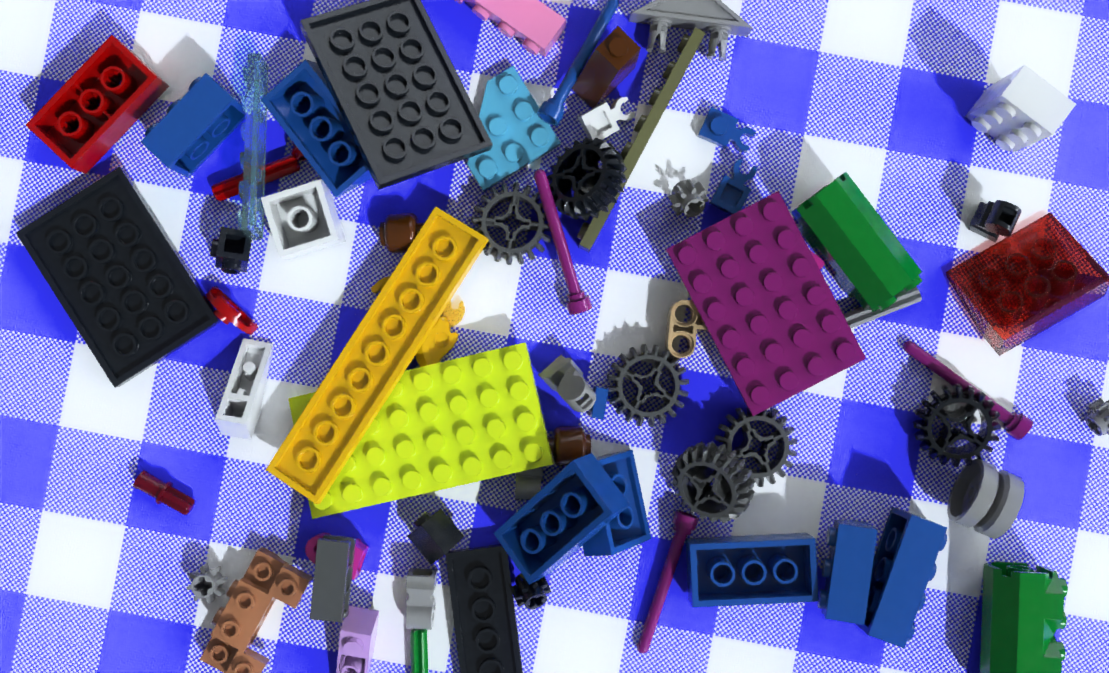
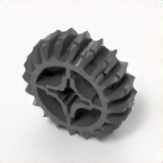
[471,182,551,265]
[606,344,689,427]
[714,407,798,487]
[671,441,755,524]

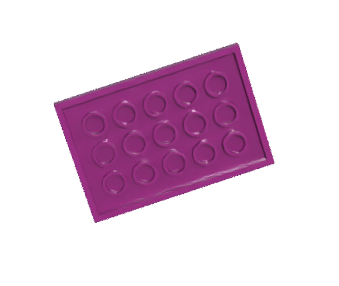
[666,191,866,416]

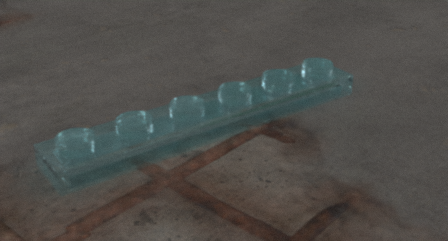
[237,53,269,240]

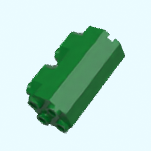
[791,172,923,312]
[980,561,1068,673]

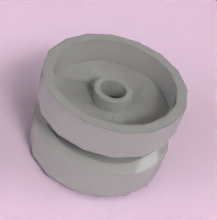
[947,458,1025,539]

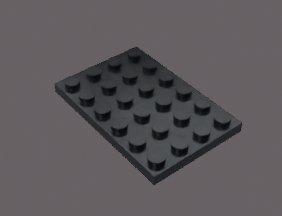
[300,0,493,190]
[16,167,222,388]

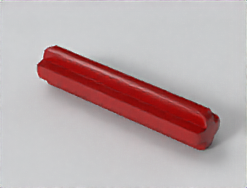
[211,154,300,201]

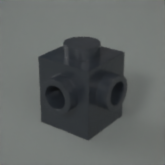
[210,227,253,274]
[407,508,464,564]

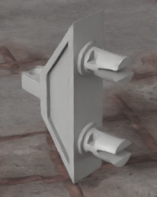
[629,0,753,61]

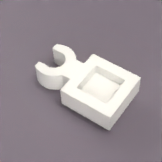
[578,97,635,140]

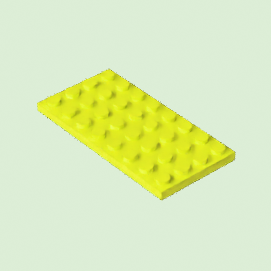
[288,342,554,519]

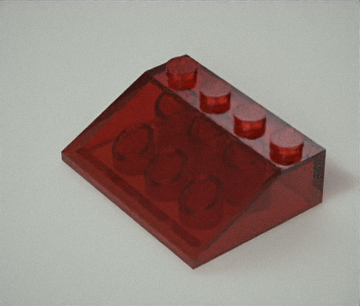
[946,212,1109,356]

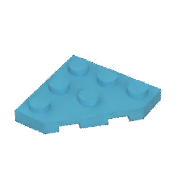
[467,66,561,192]

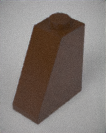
[572,26,641,109]

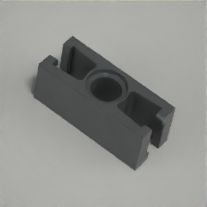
[310,534,356,623]

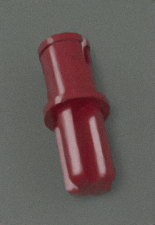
[133,470,195,515]

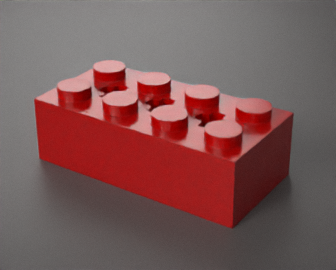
[26,35,169,174]

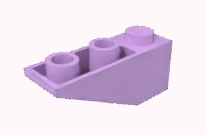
[336,605,379,673]

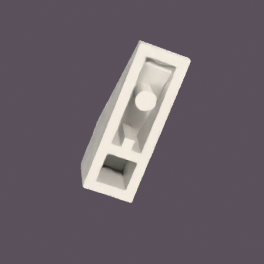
[215,338,274,440]

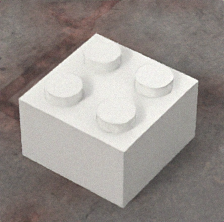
[261,179,346,259]

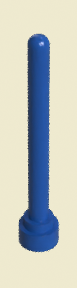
[537,0,619,126]

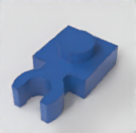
[697,107,756,153]
[709,159,757,215]

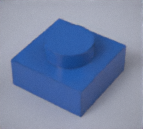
[589,386,609,420]

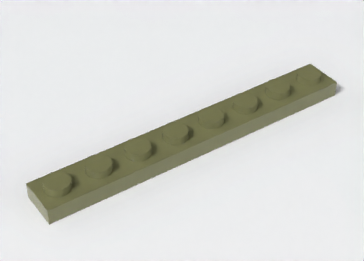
[576,27,706,253]

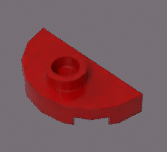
[206,286,258,335]

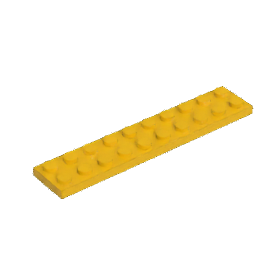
[266,206,489,504]

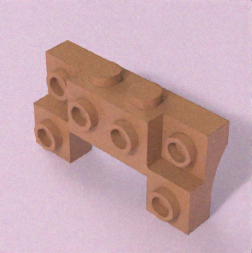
[200,547,314,673]

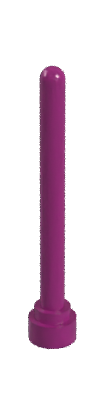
[534,169,592,315]
[903,341,1033,440]
[637,510,699,654]

